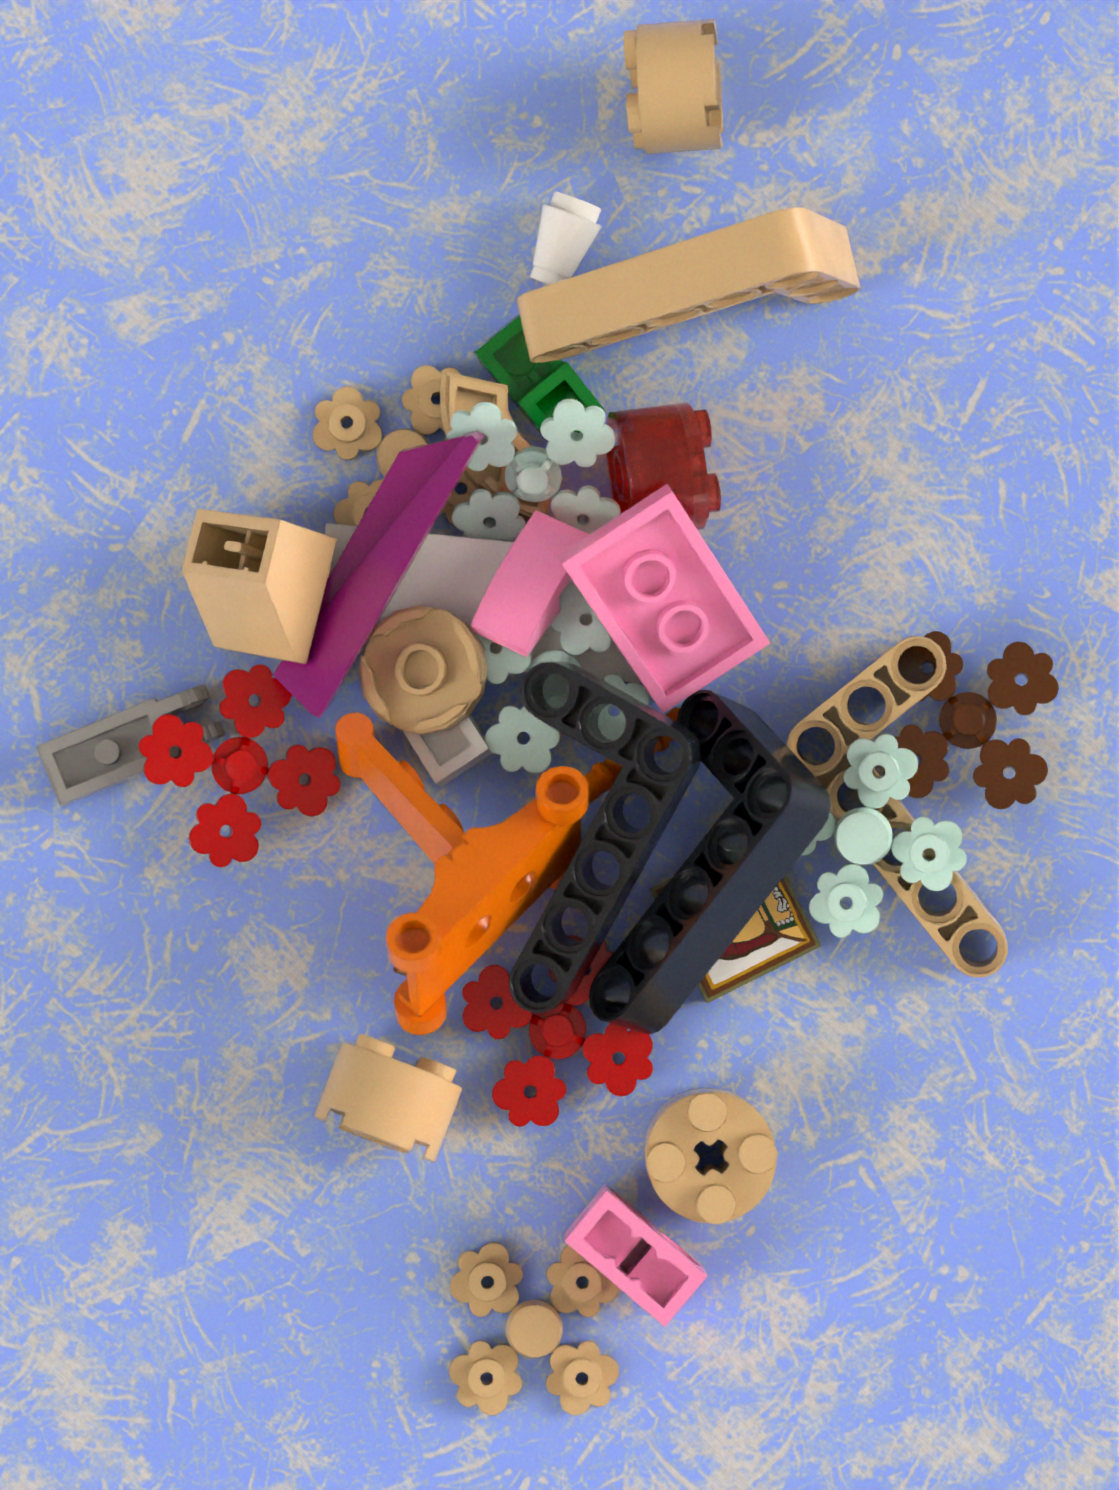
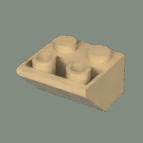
[182,509,337,664]

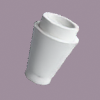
[529,191,602,285]

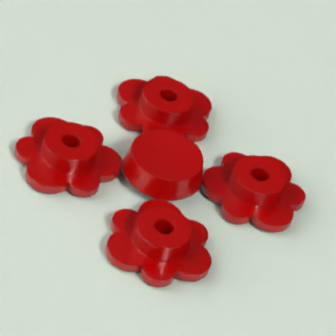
[138,664,341,868]
[462,935,653,1127]

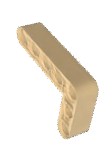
[516,207,861,363]
[787,636,1008,978]

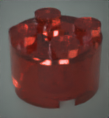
[606,402,721,530]

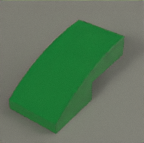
[472,314,606,442]

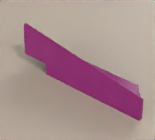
[273,430,485,718]

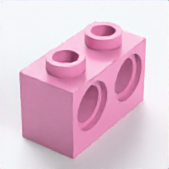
[564,1184,707,1327]

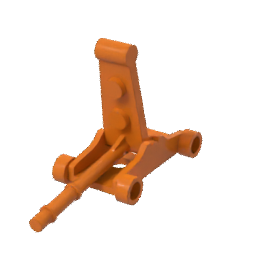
[335,707,680,1035]

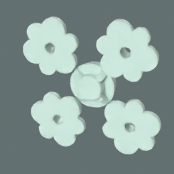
[445,399,621,541]
[470,585,649,773]
[802,734,967,938]

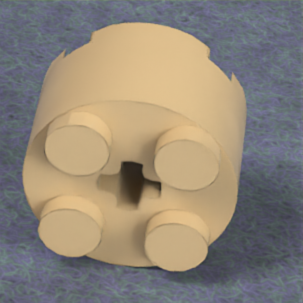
[624,19,723,154]
[313,1034,462,1163]
[644,1088,777,1224]

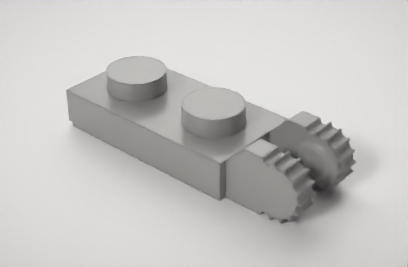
[36,684,225,807]

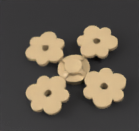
[313,365,477,527]
[449,1242,620,1415]

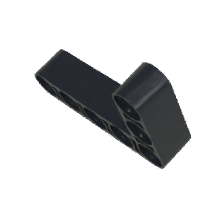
[509,662,702,1013]
[589,690,831,1034]

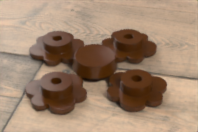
[883,631,1059,810]

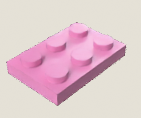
[558,484,770,713]

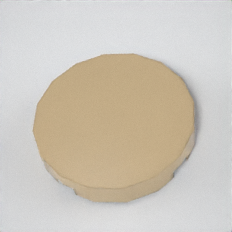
[358,605,488,735]

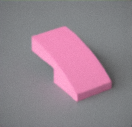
[471,510,590,657]

